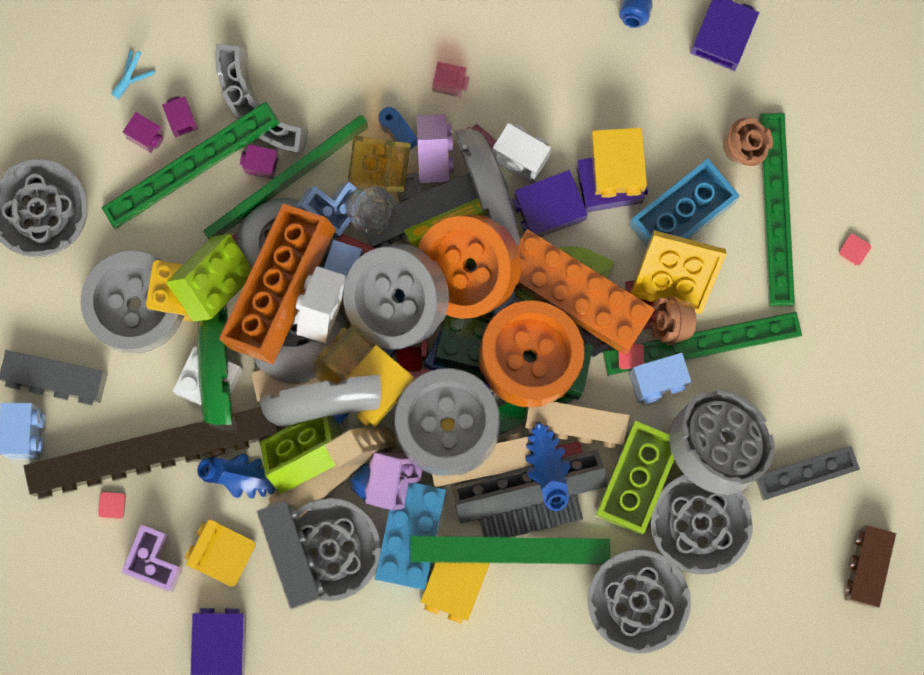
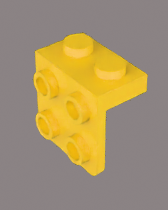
[146,260,192,322]
[185,519,256,587]

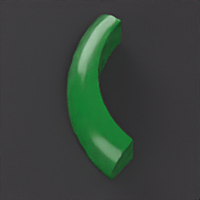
[197,305,233,425]

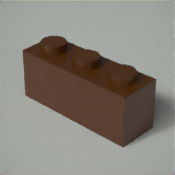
[843,525,897,608]

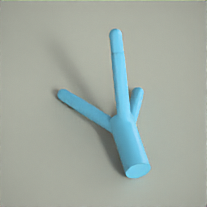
[111,50,155,99]

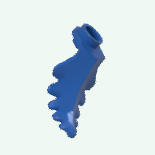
[525,422,571,511]
[197,454,278,499]

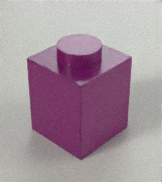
[162,96,198,138]
[123,112,164,153]
[240,144,279,179]

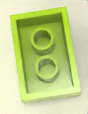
[166,233,251,322]
[260,415,342,494]

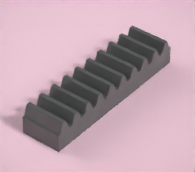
[756,446,860,501]
[479,495,583,537]

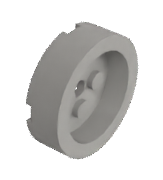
[343,244,449,349]
[81,251,183,353]
[395,369,499,476]
[669,390,774,495]

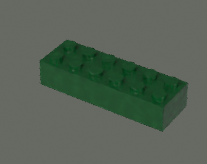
[433,315,593,400]

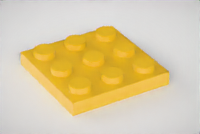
[630,230,726,314]

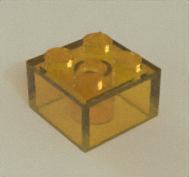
[348,135,411,193]
[312,324,376,385]

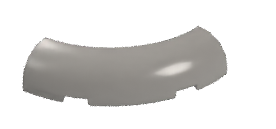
[215,44,308,153]
[456,129,520,246]
[259,375,381,427]

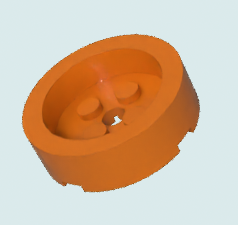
[418,214,521,319]
[478,301,584,407]

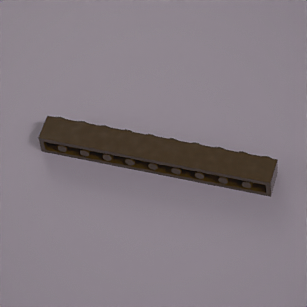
[23,407,278,500]

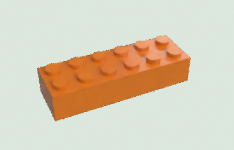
[219,204,336,364]
[516,229,655,355]

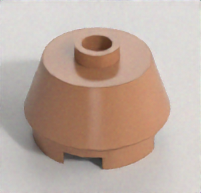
[723,118,773,166]
[651,295,696,345]

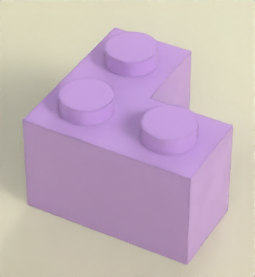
[417,114,454,183]
[365,451,422,510]
[121,525,183,592]

